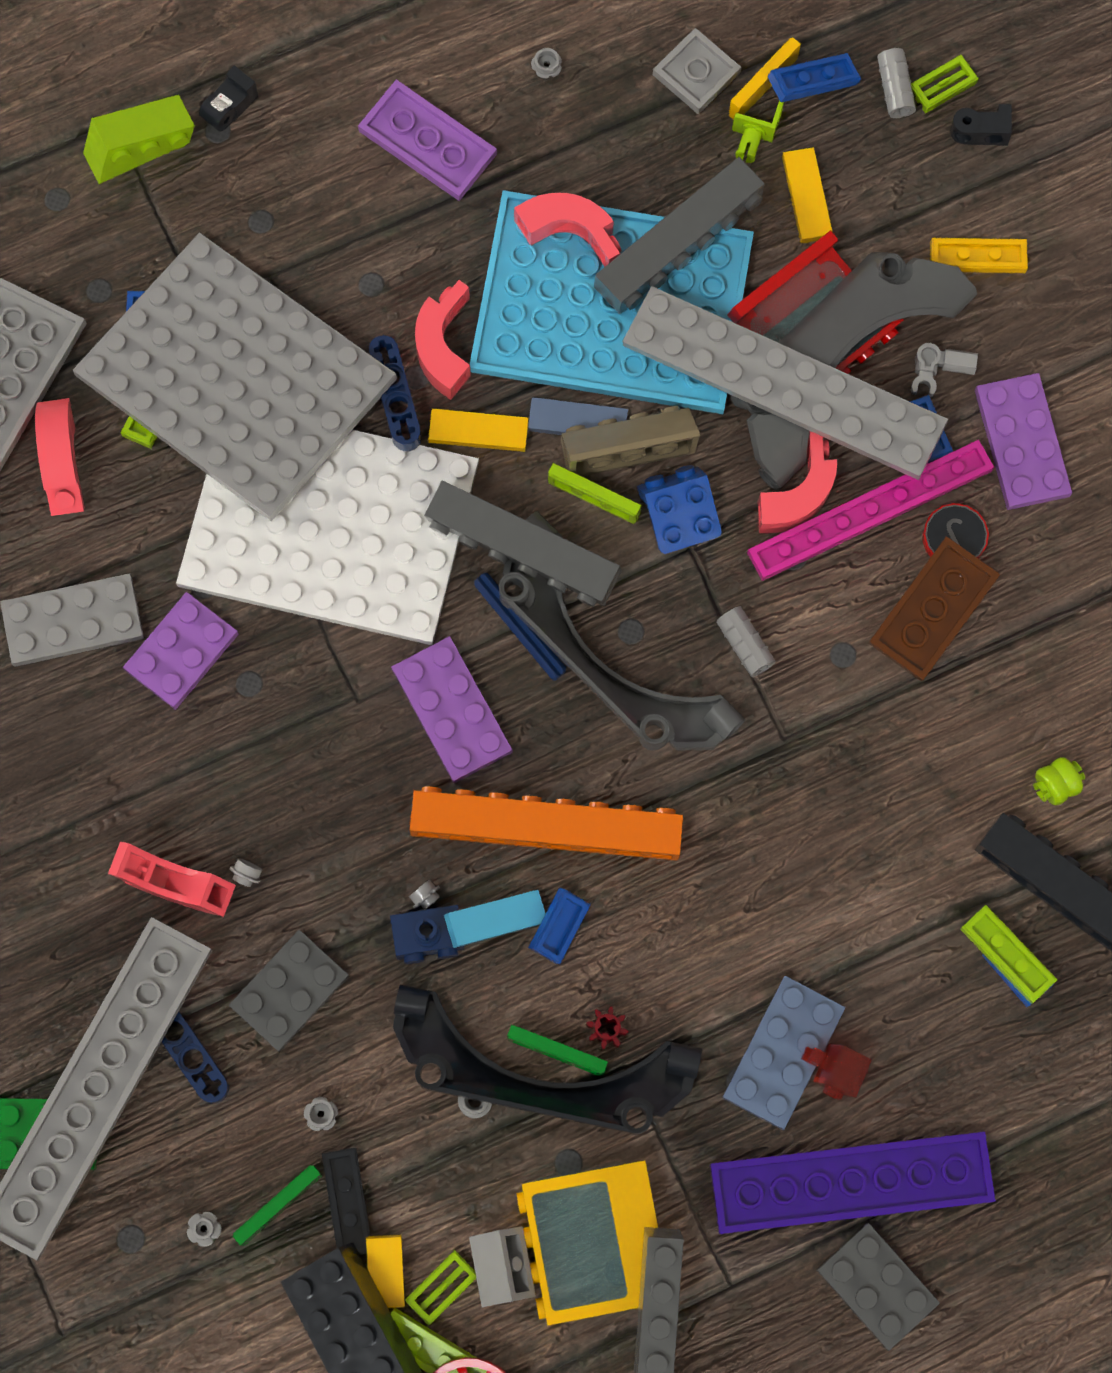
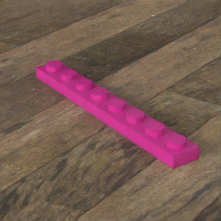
[747,440,994,581]

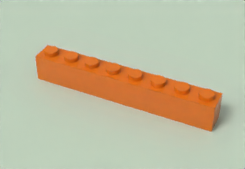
[410,786,683,861]

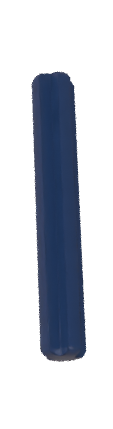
[474,573,566,681]

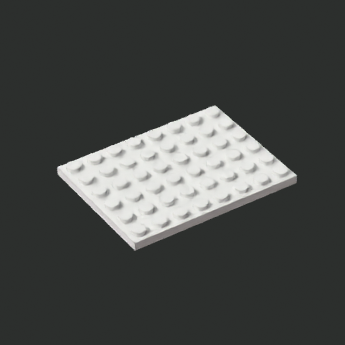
[176,430,479,645]

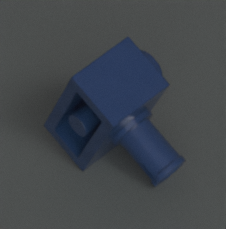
[390,905,465,964]

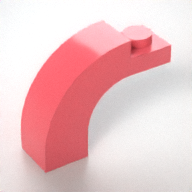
[514,193,622,267]
[415,280,471,400]
[35,398,85,516]
[757,431,837,533]
[108,842,236,917]

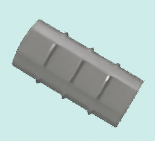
[877,48,916,118]
[716,606,776,677]

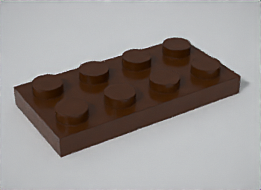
[868,536,1000,682]

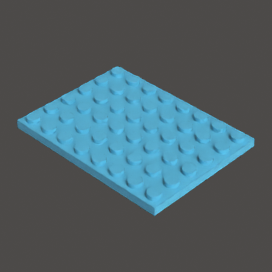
[470,190,754,414]

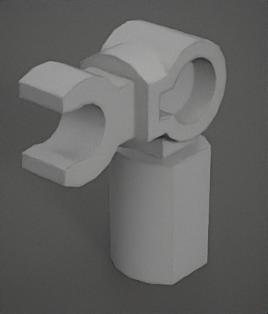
[911,343,978,397]

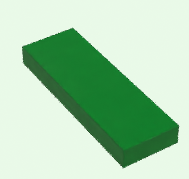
[507,1024,608,1077]
[232,1165,323,1246]

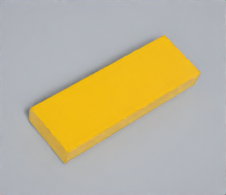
[729,37,801,120]
[782,147,832,244]
[930,238,1028,273]
[428,409,528,452]

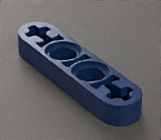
[369,335,421,452]
[162,1011,229,1104]

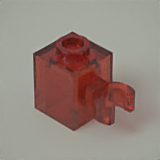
[801,1044,872,1100]

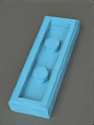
[444,890,546,948]

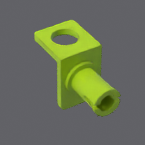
[732,100,784,163]

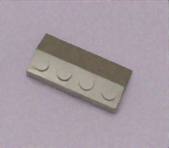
[561,406,700,476]

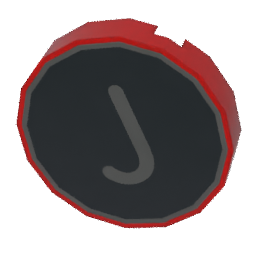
[922,503,989,559]

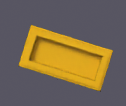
[366,1234,405,1308]

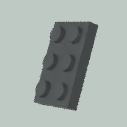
[229,930,350,1053]
[816,1223,940,1351]

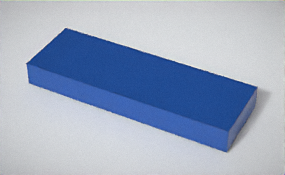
[767,53,861,103]

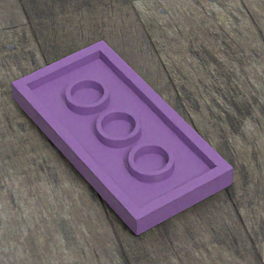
[358,80,497,201]
[975,373,1072,510]
[391,636,513,783]

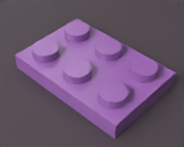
[123,592,239,710]

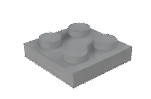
[652,28,742,114]

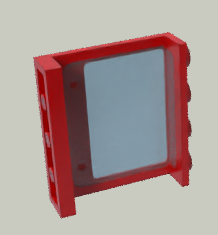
[727,230,904,374]

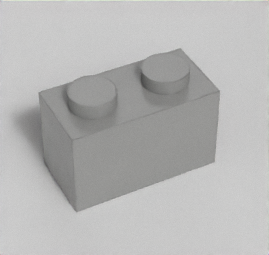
[469,1226,536,1307]

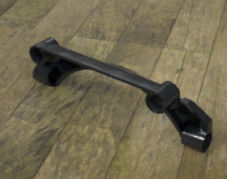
[393,984,702,1135]

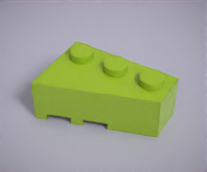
[83,94,195,184]

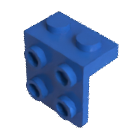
[637,465,721,554]

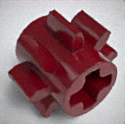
[586,1006,628,1050]

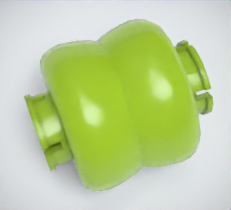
[1033,757,1085,806]

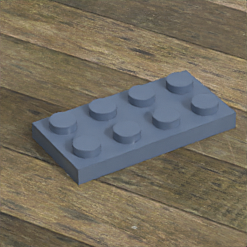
[722,976,846,1130]

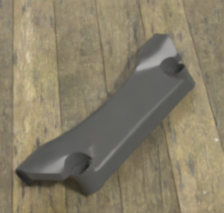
[731,252,977,491]
[499,511,746,751]

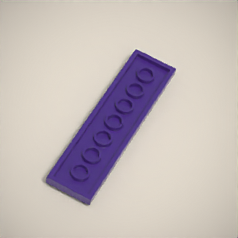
[710,1132,996,1234]

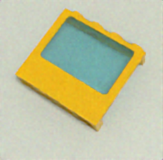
[516,1160,658,1326]

